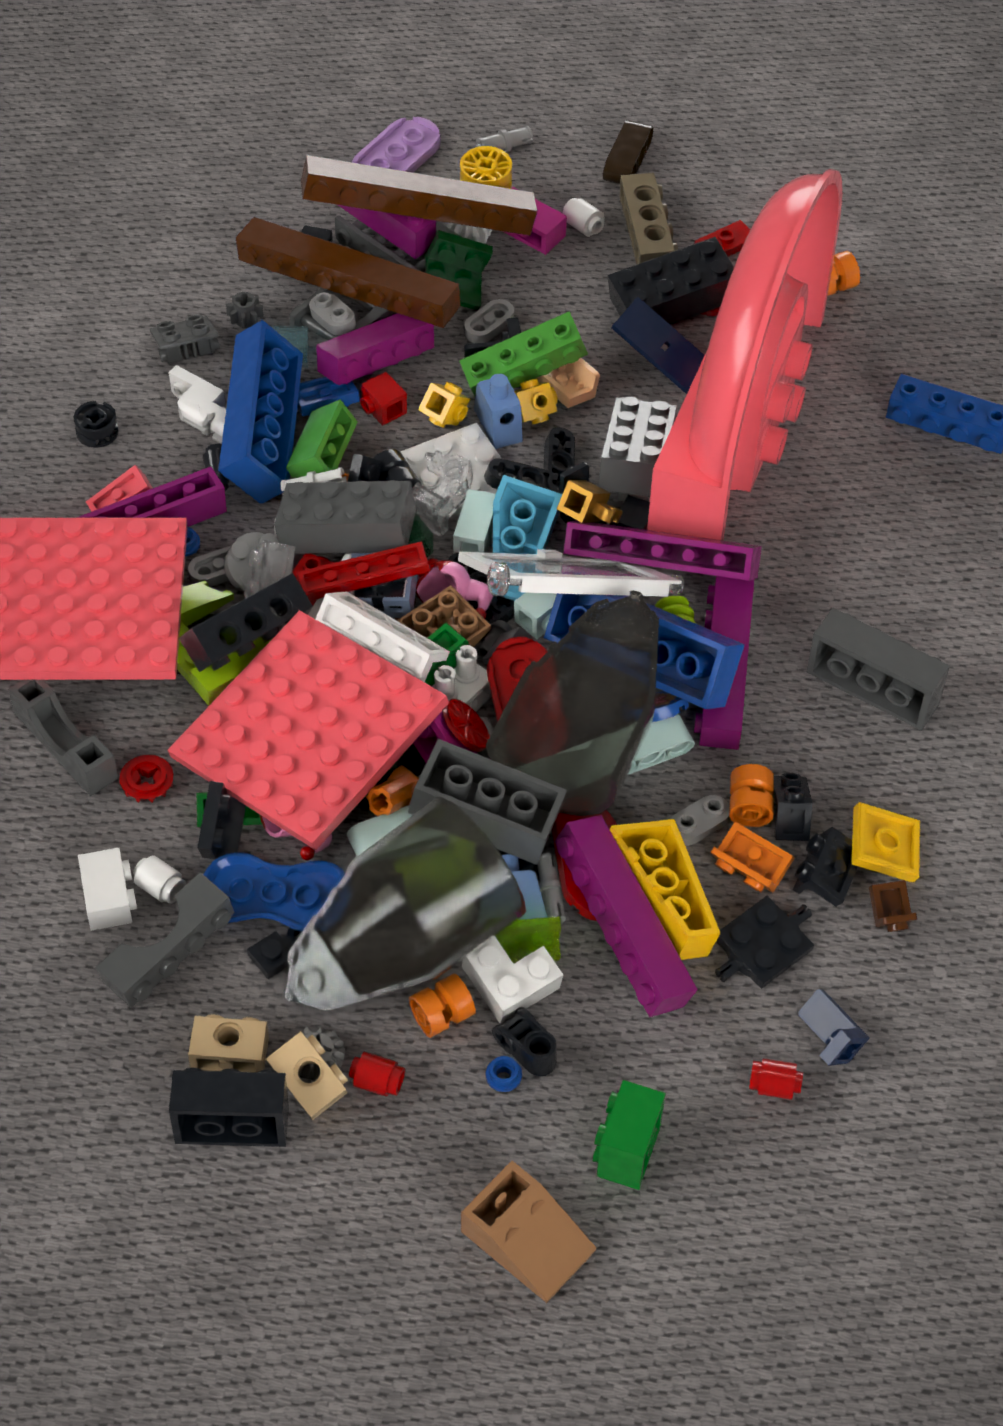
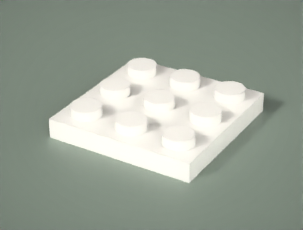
[400,423,515,523]

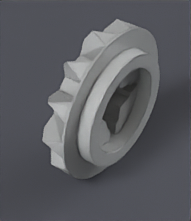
[293,1025,345,1080]

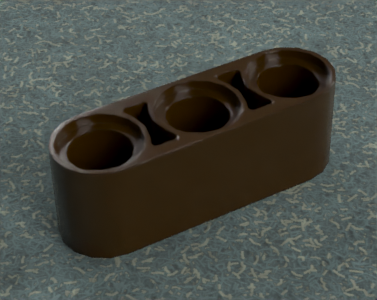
[603,120,654,184]

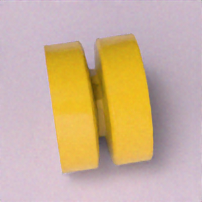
[460,146,512,189]

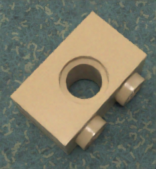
[188,1014,269,1072]
[266,1031,348,1120]

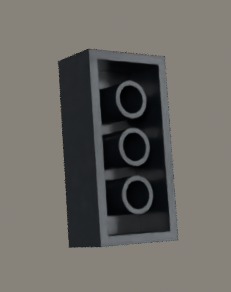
[608,237,734,325]

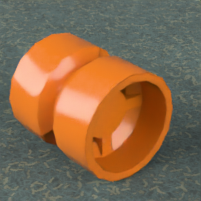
[828,250,860,296]
[729,764,774,827]
[409,973,476,1038]

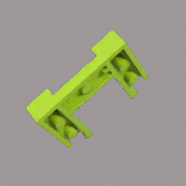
[177,581,273,706]

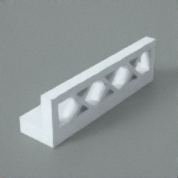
[315,591,450,682]

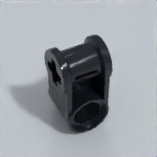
[492,1007,557,1076]

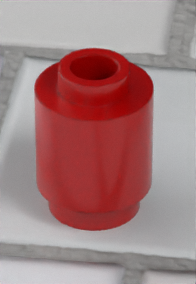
[349,1051,406,1097]
[749,1058,803,1100]

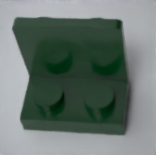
[425,230,493,311]

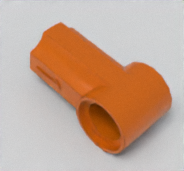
[366,765,419,817]

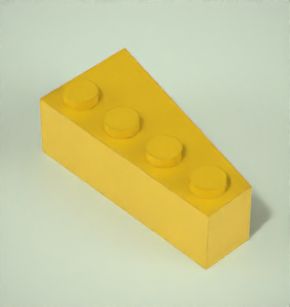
[610,819,720,960]

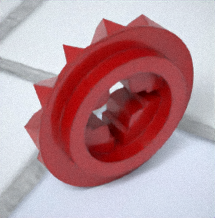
[119,755,174,803]

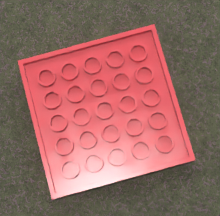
[0,518,187,680]
[167,610,449,850]

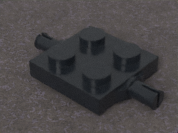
[715,895,814,989]

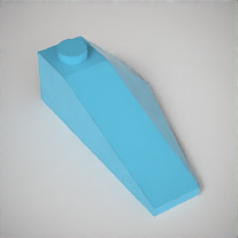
[493,475,562,601]

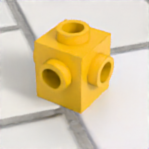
[514,378,558,425]
[418,381,470,428]

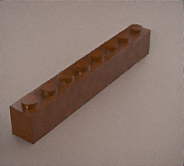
[301,155,538,236]
[236,217,460,328]

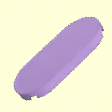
[352,117,440,173]

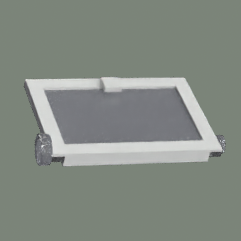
[458,549,684,597]

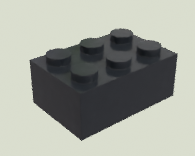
[169,1068,289,1147]

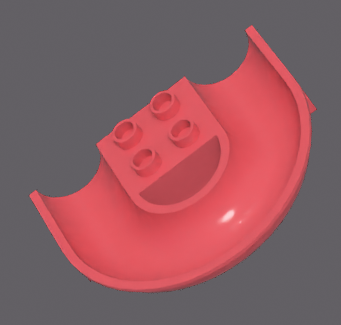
[647,169,843,541]

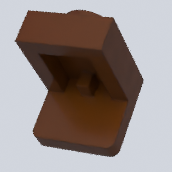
[869,880,918,932]

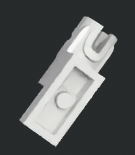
[169,365,226,444]

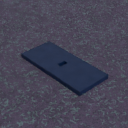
[611,297,705,394]

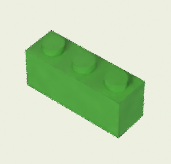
[286,400,358,479]

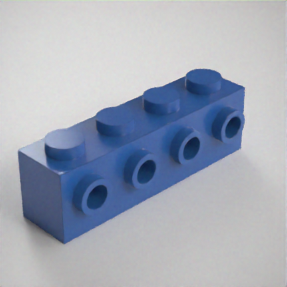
[886,374,1003,454]

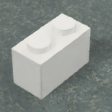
[78,848,137,931]

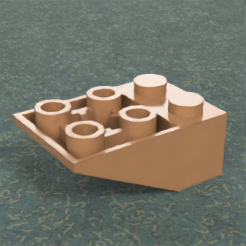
[397,586,491,647]
[461,1161,597,1303]

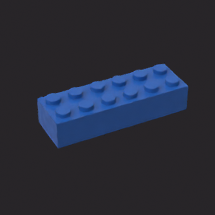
[218,320,303,503]
[544,593,745,709]

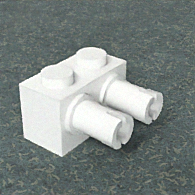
[432,645,492,712]

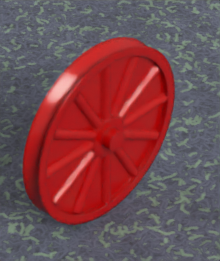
[442,699,490,752]

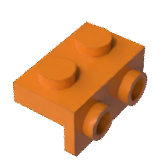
[710,822,795,893]

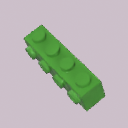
[460,311,588,396]

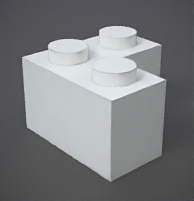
[462,935,563,1024]

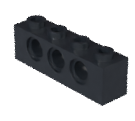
[179,573,313,672]

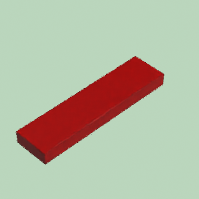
[296,541,430,601]

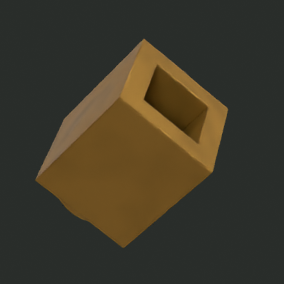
[557,480,623,523]

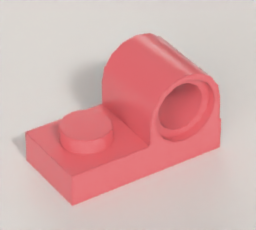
[86,465,153,512]

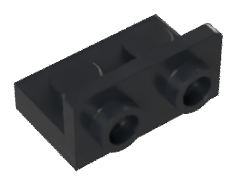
[197,781,247,860]
[793,827,858,907]

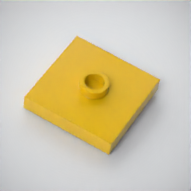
[852,802,920,882]

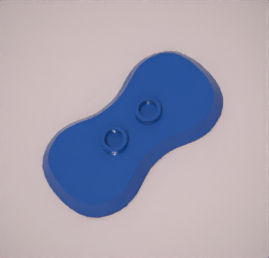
[203,852,349,932]

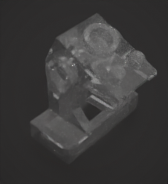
[412,450,473,538]

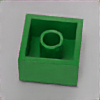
[592,1080,666,1190]

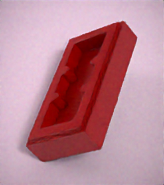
[694,220,750,257]

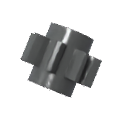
[226,292,264,328]

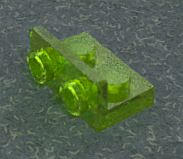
[488,917,561,964]

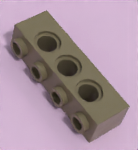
[619,173,678,265]

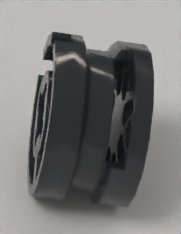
[73,401,119,448]

